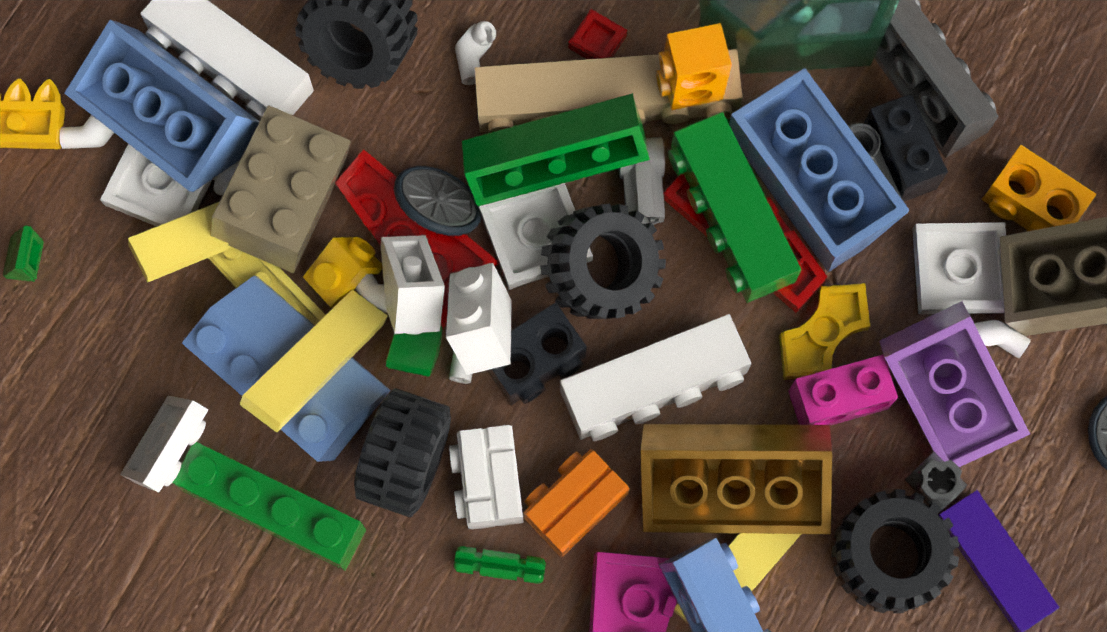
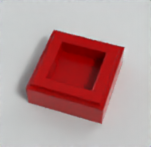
[568,9,628,59]

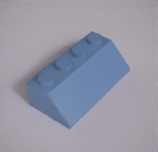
[64,20,260,192]
[729,68,909,272]
[182,275,390,462]
[659,538,771,632]

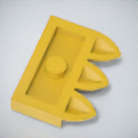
[0,79,65,149]

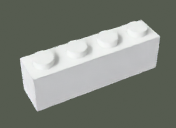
[140,0,314,121]
[560,314,752,441]

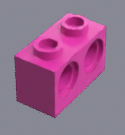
[788,354,898,426]

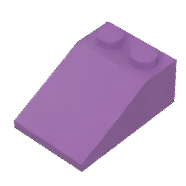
[879,301,1030,467]

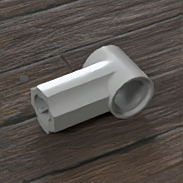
[618,137,665,225]

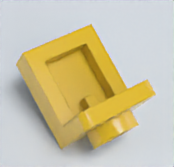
[303,237,383,308]

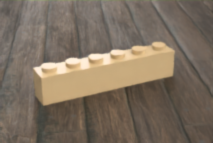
[475,49,743,133]

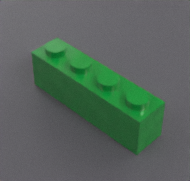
[462,93,650,207]
[668,112,802,303]
[172,442,366,571]

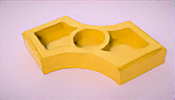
[779,283,870,380]

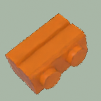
[523,449,630,557]

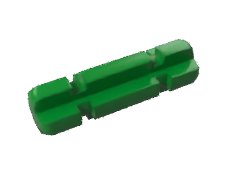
[454,546,546,584]

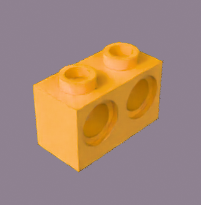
[656,23,732,111]
[982,145,1096,232]

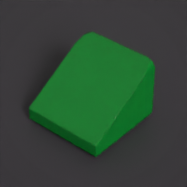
[3,226,44,282]
[386,326,443,377]

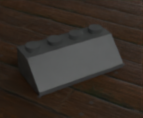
[848,0,999,158]

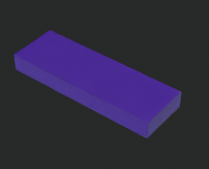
[939,490,1060,632]

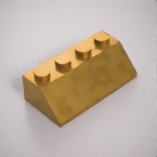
[641,424,832,534]

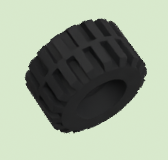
[295,0,418,89]
[540,203,666,319]
[354,388,451,518]
[831,489,959,614]

